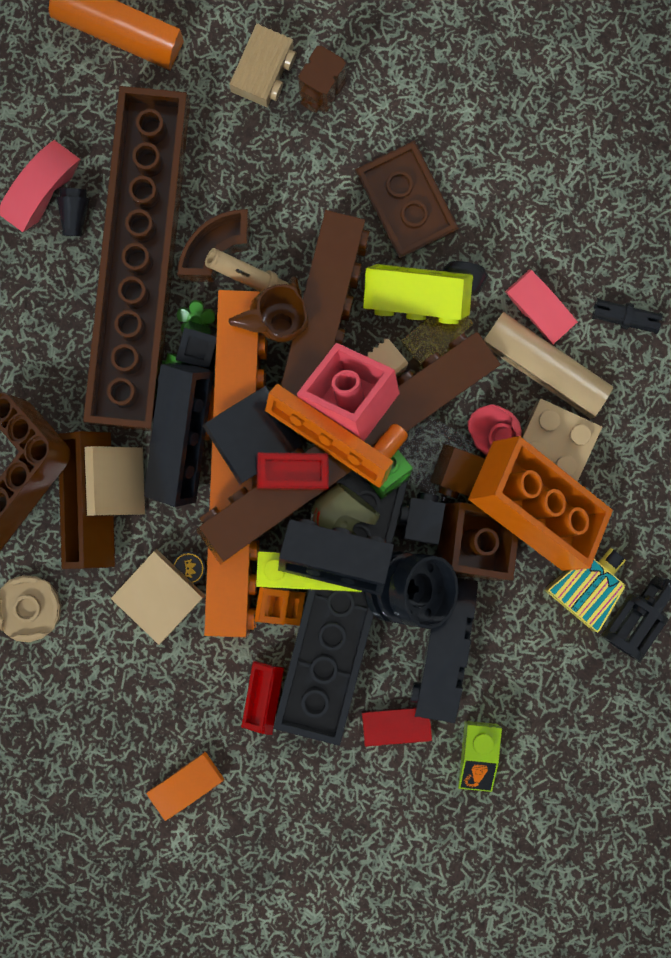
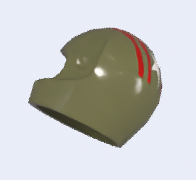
[311,483,380,535]

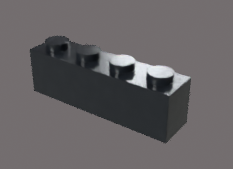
[144,362,214,507]

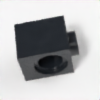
[176,320,217,369]

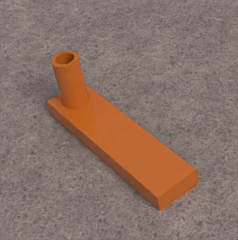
[265,384,408,488]

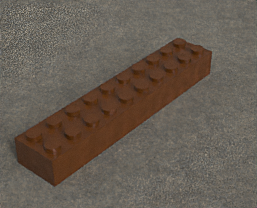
[83,86,190,431]

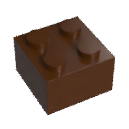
[437,502,518,581]

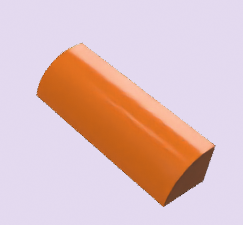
[49,0,184,71]

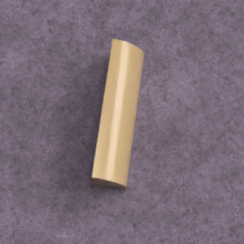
[484,312,613,419]

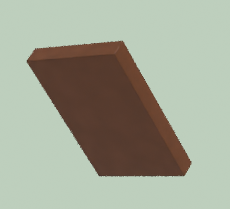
[355,140,459,260]

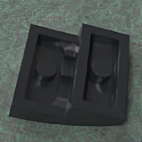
[202,386,303,484]

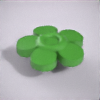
[177,300,215,332]

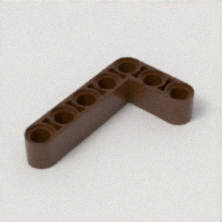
[0,393,70,551]

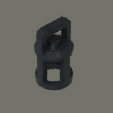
[600,576,671,663]

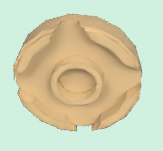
[0,575,61,642]

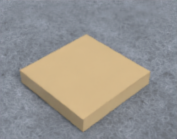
[85,446,145,516]
[111,550,206,645]

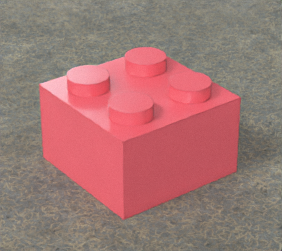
[297,343,400,441]

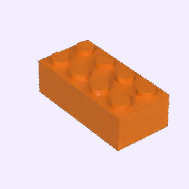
[468,436,613,571]

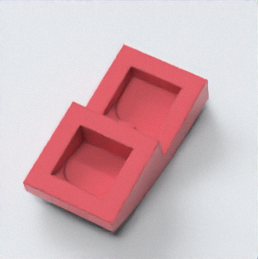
[505,269,578,344]

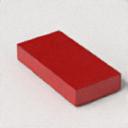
[257,452,329,490]
[241,661,284,735]
[362,707,432,747]

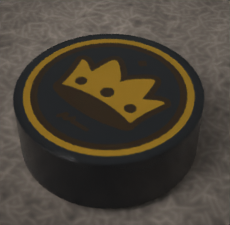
[172,552,206,584]

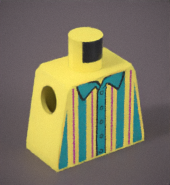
[544,548,626,633]

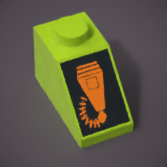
[458,721,502,792]

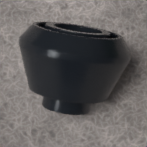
[443,261,488,296]

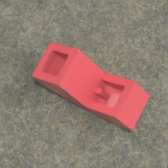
[0,140,81,232]

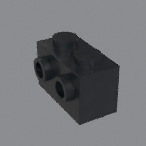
[398,492,446,545]

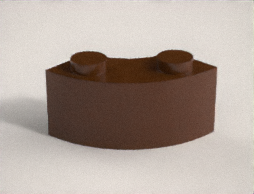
[177,209,250,282]

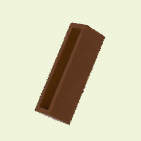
[58,431,115,569]

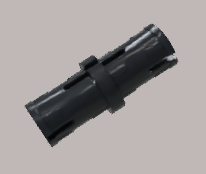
[592,298,663,334]

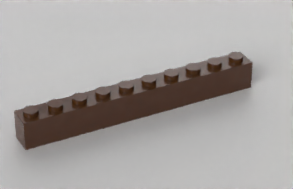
[196,331,501,564]

